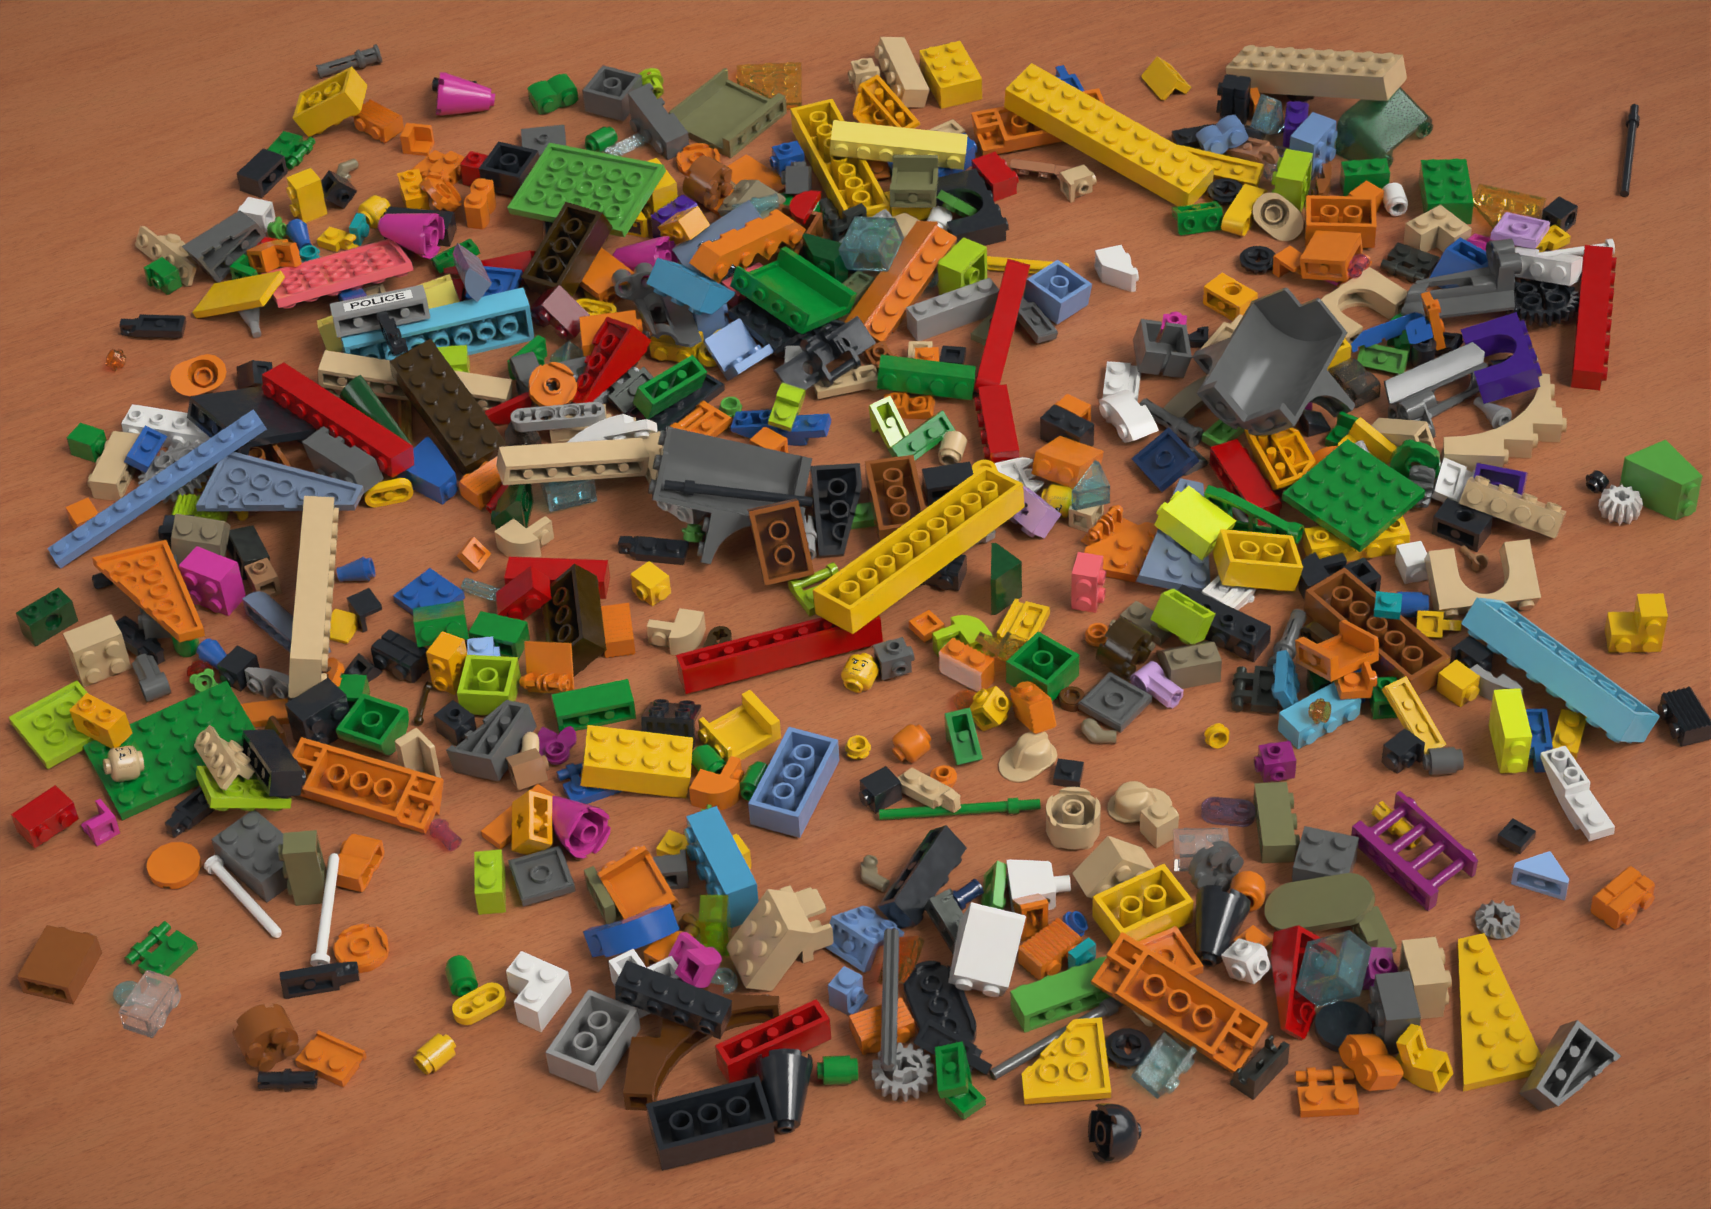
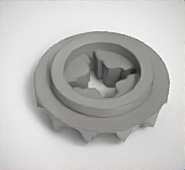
[1475,900,1520,939]

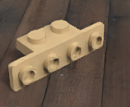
[135,226,197,286]
[194,725,255,790]

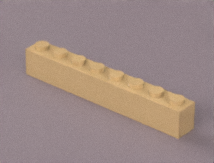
[318,350,512,412]

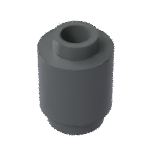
[1422,747,1464,775]

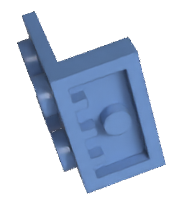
[703,319,774,381]
[826,906,905,972]

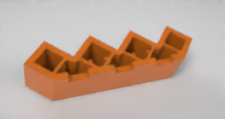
[689,209,806,283]

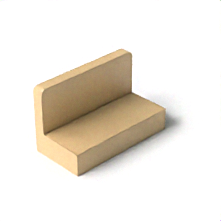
[395,728,441,778]

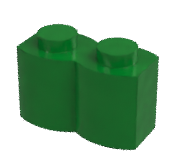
[527,74,579,115]

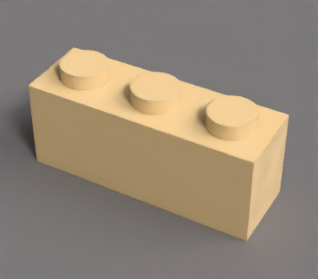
[88,431,140,501]

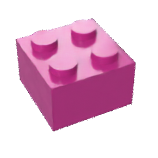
[179,546,246,616]

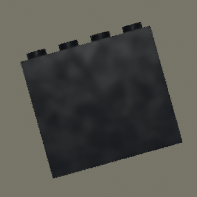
[187,386,316,456]

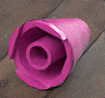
[436,72,495,116]
[378,213,445,259]
[612,236,678,278]
[552,796,611,858]

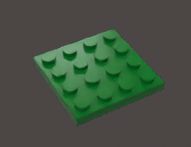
[1282,439,1425,552]

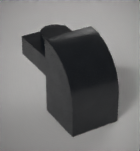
[1298,553,1347,600]

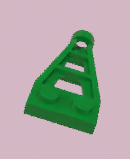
[1204,485,1304,544]

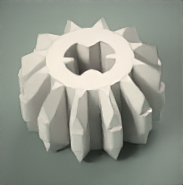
[1598,483,1643,526]

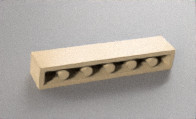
[496,438,650,485]

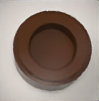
[1059,686,1085,712]

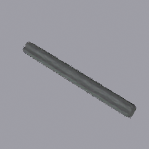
[881,928,899,1071]

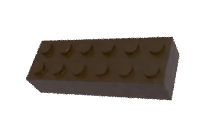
[389,339,507,476]

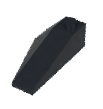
[809,463,862,558]

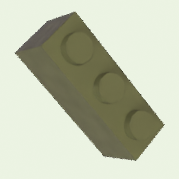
[1253,782,1300,863]
[278,830,327,906]

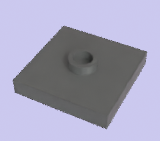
[521,125,567,158]
[1078,672,1152,733]
[508,846,576,906]

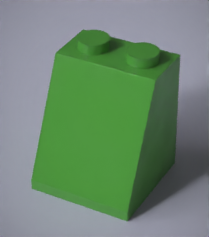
[1620,440,1703,520]

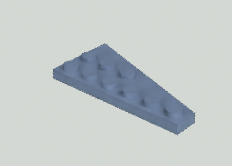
[196,452,364,511]
[1136,478,1210,593]

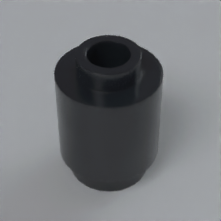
[1410,338,1436,368]

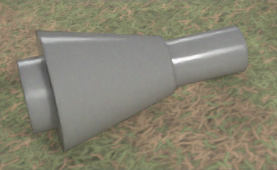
[238,307,262,338]
[1474,397,1512,429]

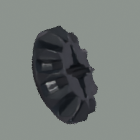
[1208,178,1243,206]
[1240,246,1276,274]
[1105,1028,1151,1069]

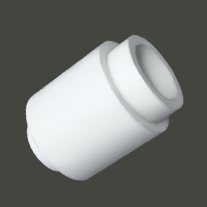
[1382,183,1408,216]
[927,206,952,231]

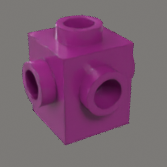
[1254,741,1296,783]
[1354,947,1398,990]

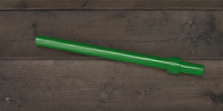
[879,797,1041,820]

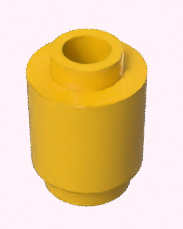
[413,1033,456,1075]

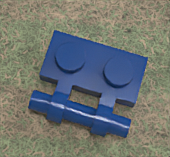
[556,762,623,804]

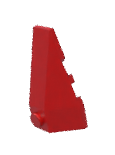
[1270,925,1337,1040]

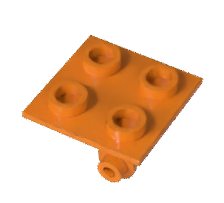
[1081,505,1137,546]
[519,641,574,693]

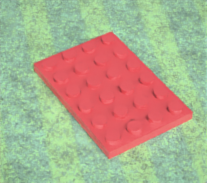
[262,239,414,309]

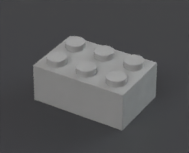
[546,989,641,1092]

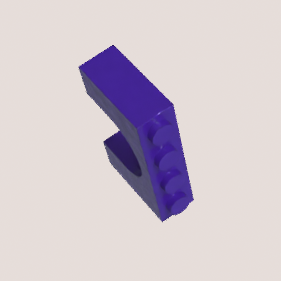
[1461,312,1542,404]

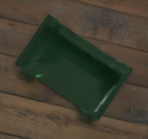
[1335,87,1433,168]

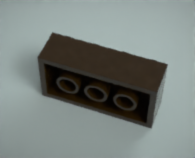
[521,202,613,297]
[542,563,606,677]

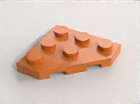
[1084,522,1158,586]

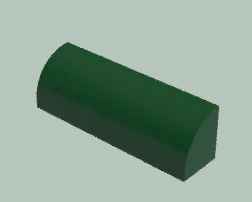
[339,375,414,448]

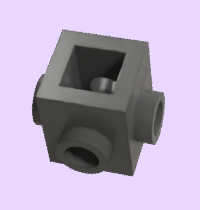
[873,637,915,680]

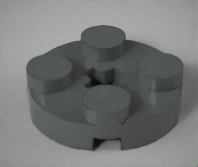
[1189,841,1244,892]

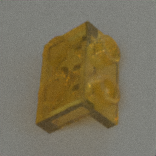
[975,631,1028,662]

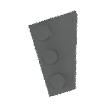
[628,83,689,160]
[302,426,384,494]

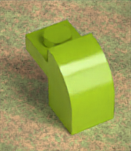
[768,382,806,432]
[932,615,993,657]

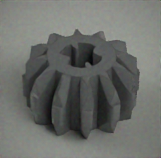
[1408,465,1435,508]

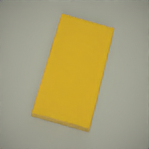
[192,271,285,318]

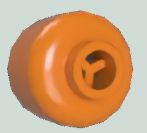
[892,724,932,763]
[1229,871,1266,912]

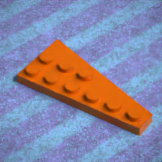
[92,540,205,642]

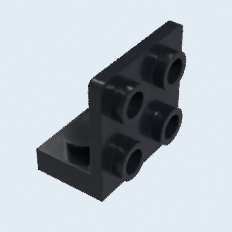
[641,699,701,750]

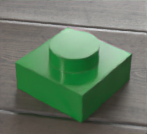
[945,1081,986,1120]

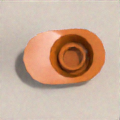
[170,354,227,397]

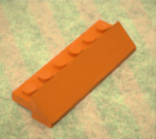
[971,88,1105,156]
[844,221,957,343]
[292,737,444,834]
[1091,932,1268,1073]

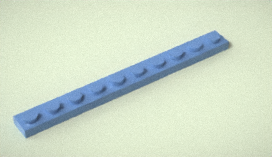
[48,409,267,568]

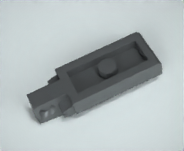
[1017,296,1058,344]

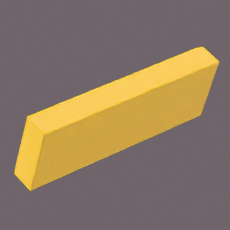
[1382,676,1446,754]

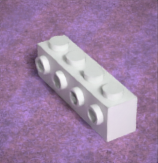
[121,404,210,448]

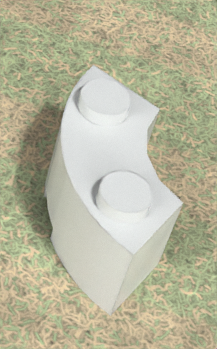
[1099,390,1159,443]

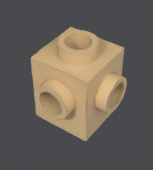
[848,58,880,95]

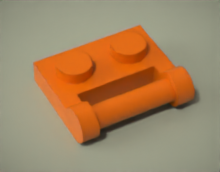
[670,401,732,437]

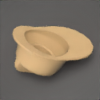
[1252,192,1304,241]
[999,732,1057,782]
[1108,781,1172,823]

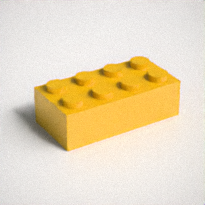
[580,725,693,798]

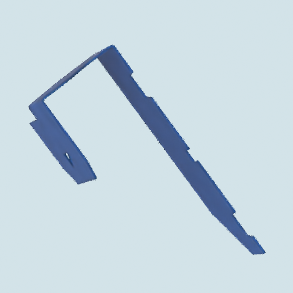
[1351,312,1433,352]

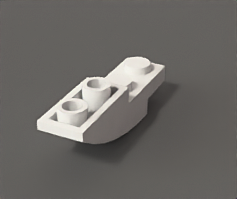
[567,414,658,443]
[1540,746,1615,841]

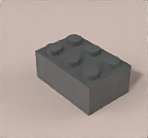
[211,810,289,903]

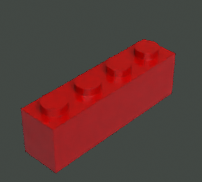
[974,384,1019,463]
[1209,439,1282,526]
[504,556,610,599]
[715,999,831,1083]

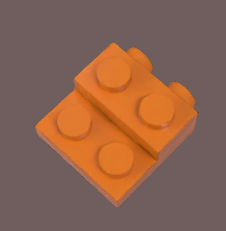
[411,150,465,185]

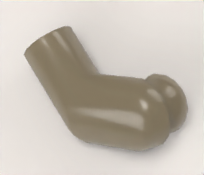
[860,855,889,892]

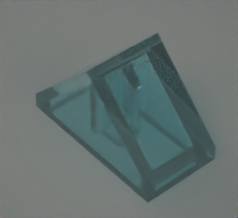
[1250,94,1284,135]
[1072,460,1110,511]

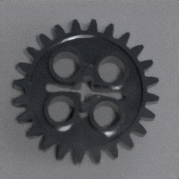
[1506,278,1580,326]

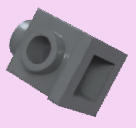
[653,850,689,890]

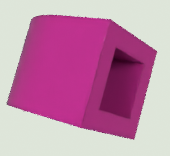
[669,932,722,988]

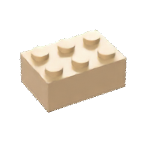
[726,889,815,991]

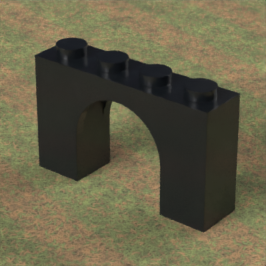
[936,168,1009,246]

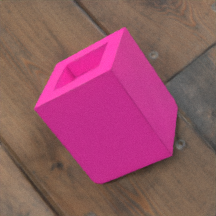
[81,798,120,846]

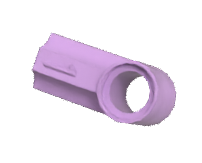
[1130,661,1184,708]

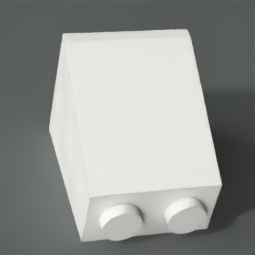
[948,902,1026,997]

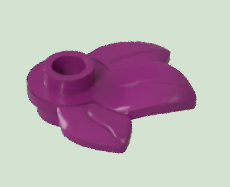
[538,726,577,765]

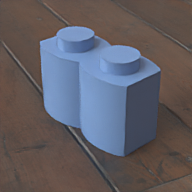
[1195,115,1249,155]

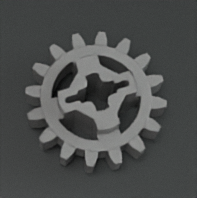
[871,1043,934,1102]

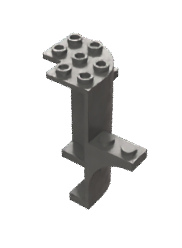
[1192,287,1355,436]
[648,426,813,564]

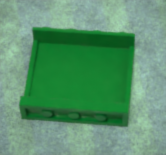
[730,246,857,334]

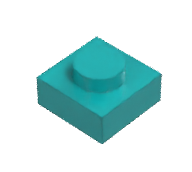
[349,213,370,246]
[1374,591,1402,620]
[1068,937,1096,969]

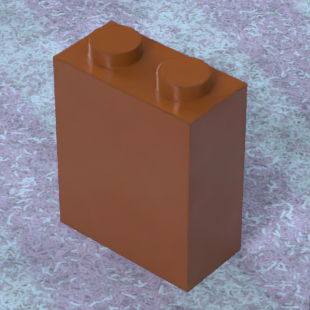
[17,925,102,1004]

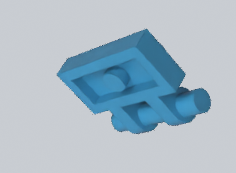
[1272,650,1300,710]

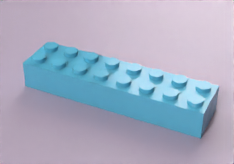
[341,288,534,360]
[1461,597,1660,744]

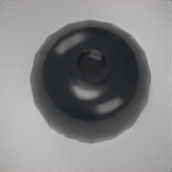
[1088,1103,1142,1163]

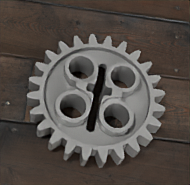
[138,441,215,503]

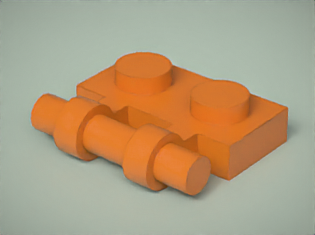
[1295,1066,1359,1118]

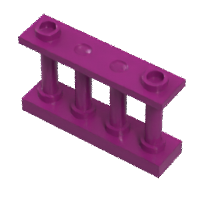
[1351,790,1478,911]

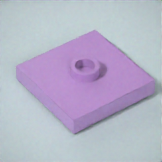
[1490,212,1550,249]

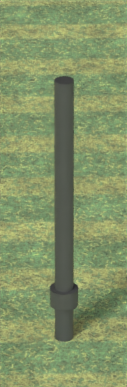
[989,997,1124,1080]

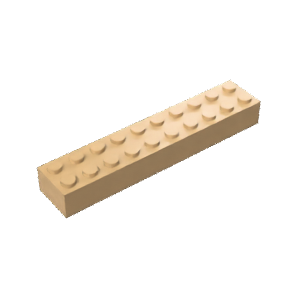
[288,496,339,698]

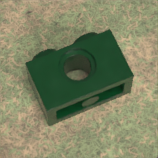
[16,587,78,647]

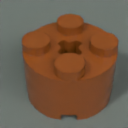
[683,155,732,209]
[232,1004,299,1072]

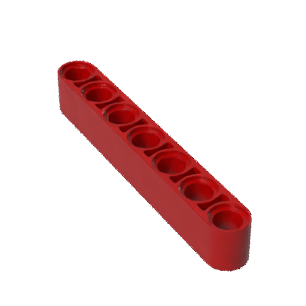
[973,259,1030,393]

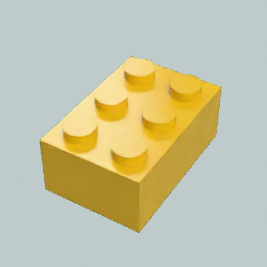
[919,41,982,109]
[293,67,368,137]
[1212,529,1303,591]
[1092,864,1194,944]

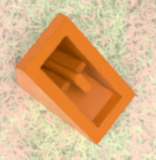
[1012,893,1049,941]

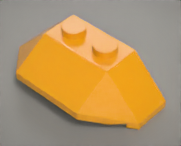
[853,74,920,129]
[1244,428,1317,491]

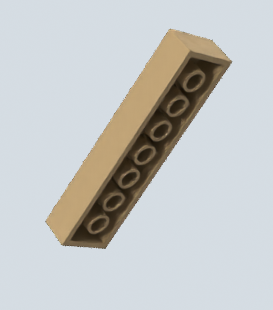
[1225,45,1407,101]

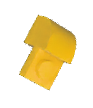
[1395,1024,1454,1093]

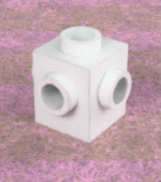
[1221,939,1272,984]

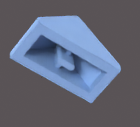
[1511,851,1569,901]

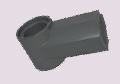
[132,654,172,702]

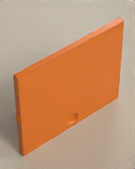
[705,154,786,217]

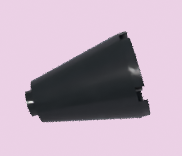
[1195,885,1251,967]
[755,1048,813,1134]

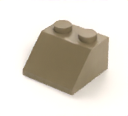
[717,179,786,219]
[171,514,231,565]
[1156,641,1222,689]

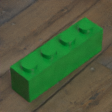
[877,355,976,400]

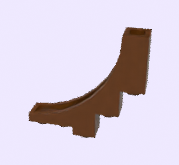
[623,983,781,1111]

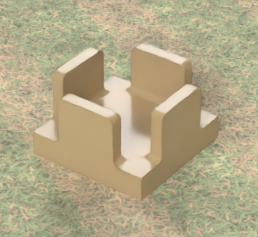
[780,885,834,963]

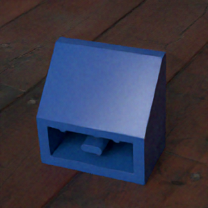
[1429,237,1489,289]

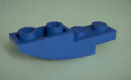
[731,409,832,446]

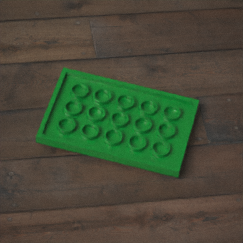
[83,681,256,821]

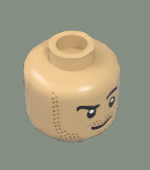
[103,745,144,782]

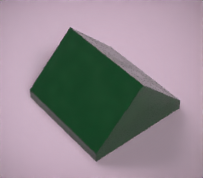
[991,543,1022,615]

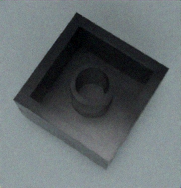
[479,141,539,196]
[285,678,350,745]

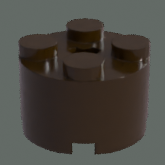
[1096,617,1154,679]

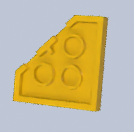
[1022,1017,1111,1104]

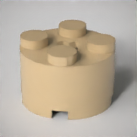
[1046,787,1101,849]

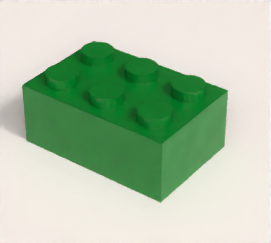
[1419,159,1474,224]

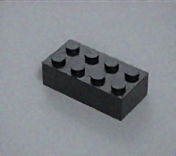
[646,1076,775,1171]

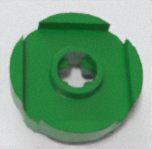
[1390,439,1441,480]

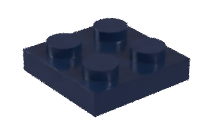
[1131,427,1199,492]

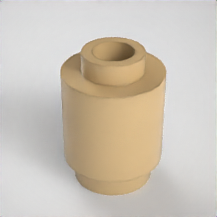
[938,431,967,465]

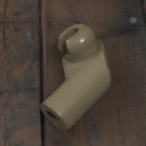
[336,159,359,183]
[1081,718,1116,743]

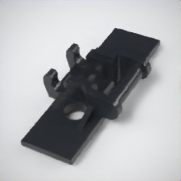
[774,316,876,390]

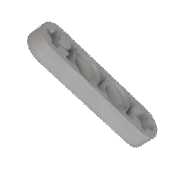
[511,402,606,432]

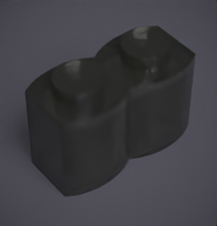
[1328,358,1381,408]

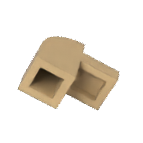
[494,516,554,557]
[647,608,706,655]

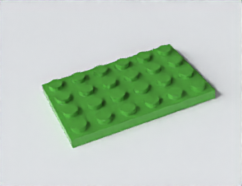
[507,143,666,237]

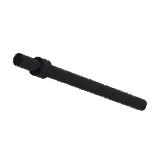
[1620,104,1640,197]
[664,480,813,507]

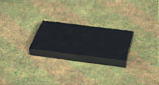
[624,374,725,432]

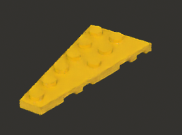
[1457,933,1541,1092]

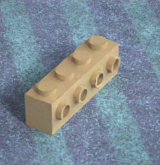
[875,37,929,108]
[1459,475,1567,538]

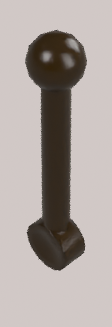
[414,681,432,726]

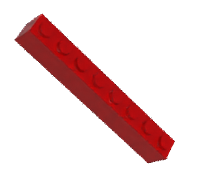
[1571,245,1617,391]
[262,362,414,478]
[676,615,883,694]

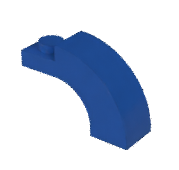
[583,904,680,957]

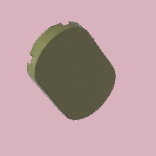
[1264,873,1375,932]

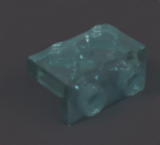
[1131,1032,1197,1099]

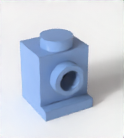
[828,966,868,1016]

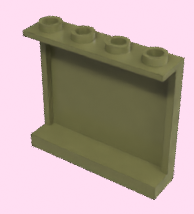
[669,68,787,158]

